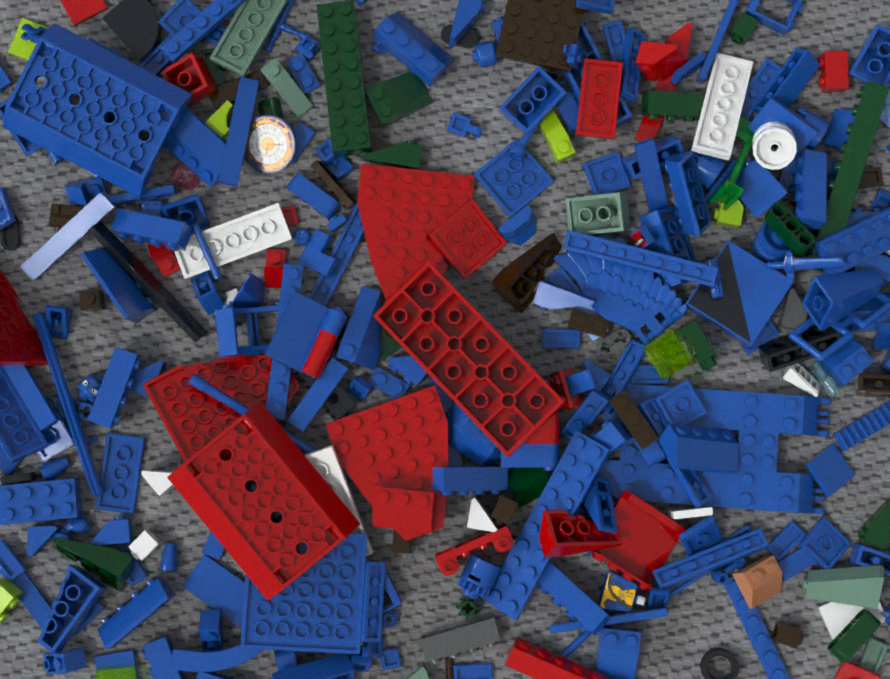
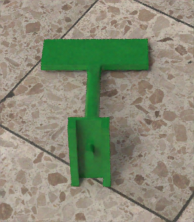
[709,116,754,210]

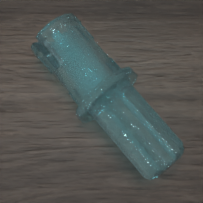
[808,360,839,397]

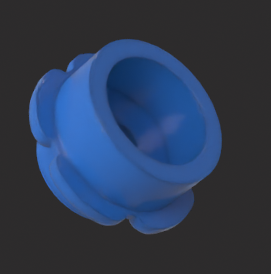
[382,609,398,628]

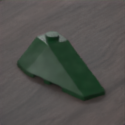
[52,537,133,592]

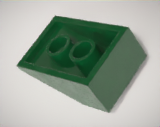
[365,71,433,128]

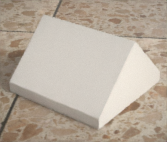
[141,470,175,496]
[467,496,498,532]

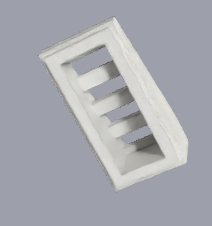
[783,363,821,397]

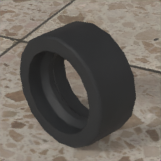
[700,648,739,679]

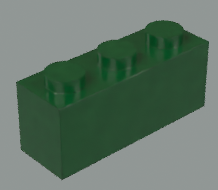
[641,90,703,122]

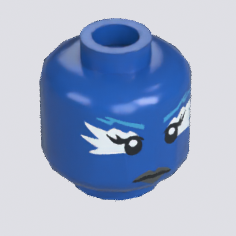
[78,374,103,403]

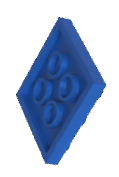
[473,139,554,218]

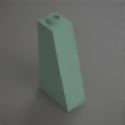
[802,565,884,609]

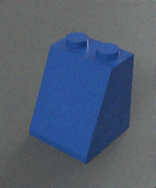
[727,158,788,218]

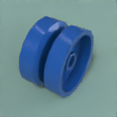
[752,222,794,263]

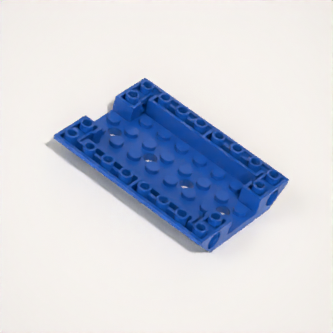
[3,23,192,198]

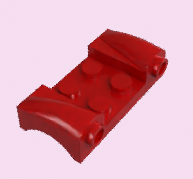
[435,524,514,576]

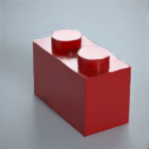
[818,51,849,93]

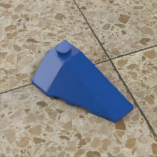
[336,286,381,370]

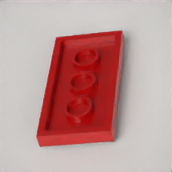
[575,58,623,140]

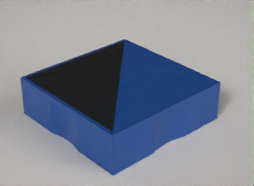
[685,240,794,348]

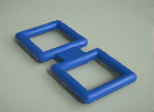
[789,291,890,361]

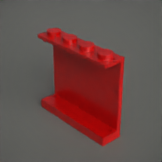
[591,490,687,592]

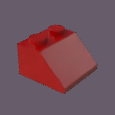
[635,41,687,81]

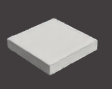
[667,506,713,519]

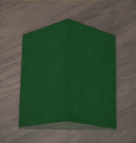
[508,467,549,508]

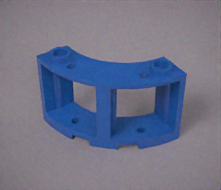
[215,302,279,357]

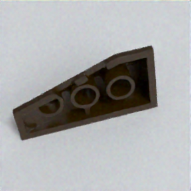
[491,233,561,313]

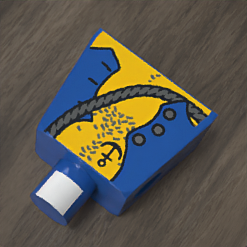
[597,572,646,612]

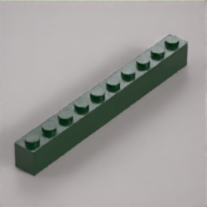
[807,81,890,274]

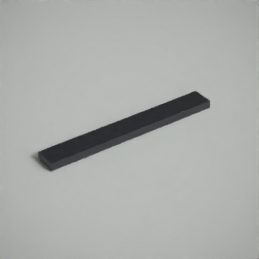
[88,221,208,342]

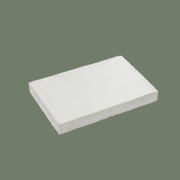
[818,601,886,641]

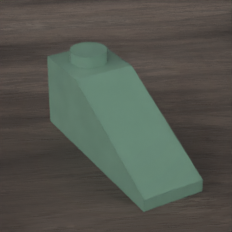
[260,58,313,118]

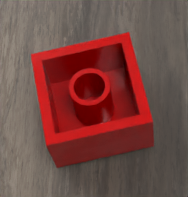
[161,53,218,107]

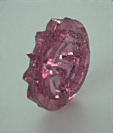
[171,161,201,190]

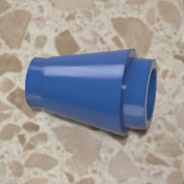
[39,456,70,481]
[160,543,179,572]

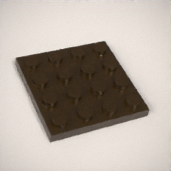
[495,0,584,73]

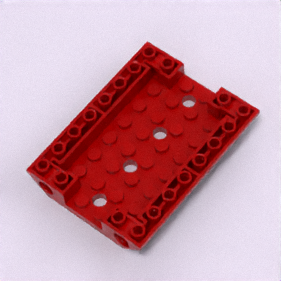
[167,402,360,601]

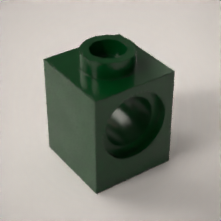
[728,11,759,45]

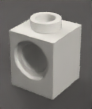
[128,529,162,561]

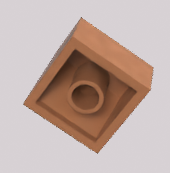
[732,555,782,609]

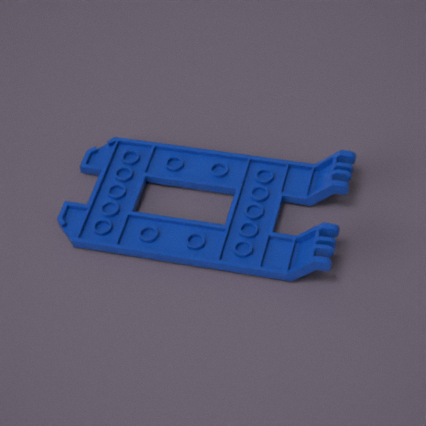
[599,384,831,514]

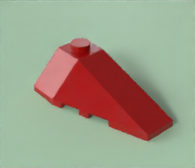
[539,510,623,557]

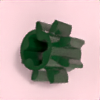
[456,596,480,620]

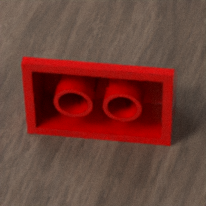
[372,486,436,533]

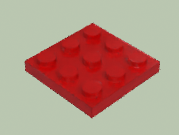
[428,198,507,280]

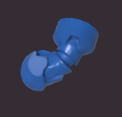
[52,517,91,543]

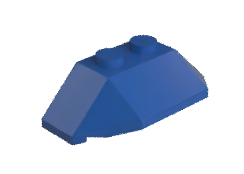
[446,402,501,467]

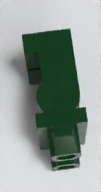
[673,320,718,371]

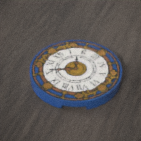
[244,115,297,173]

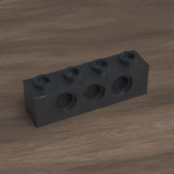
[758,327,842,372]
[291,367,357,419]

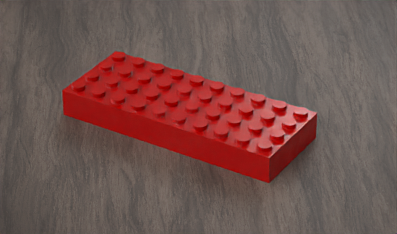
[373,261,566,458]

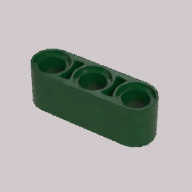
[765,203,814,255]
[827,608,881,663]

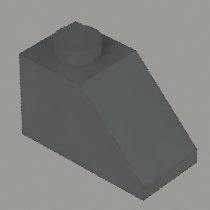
[777,288,809,331]

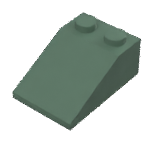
[565,191,631,235]

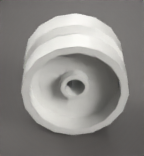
[752,121,797,170]

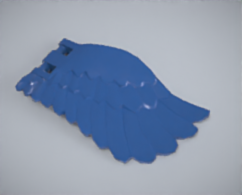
[554,233,687,346]

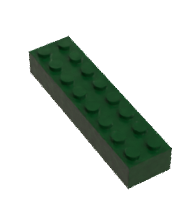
[316,0,372,158]

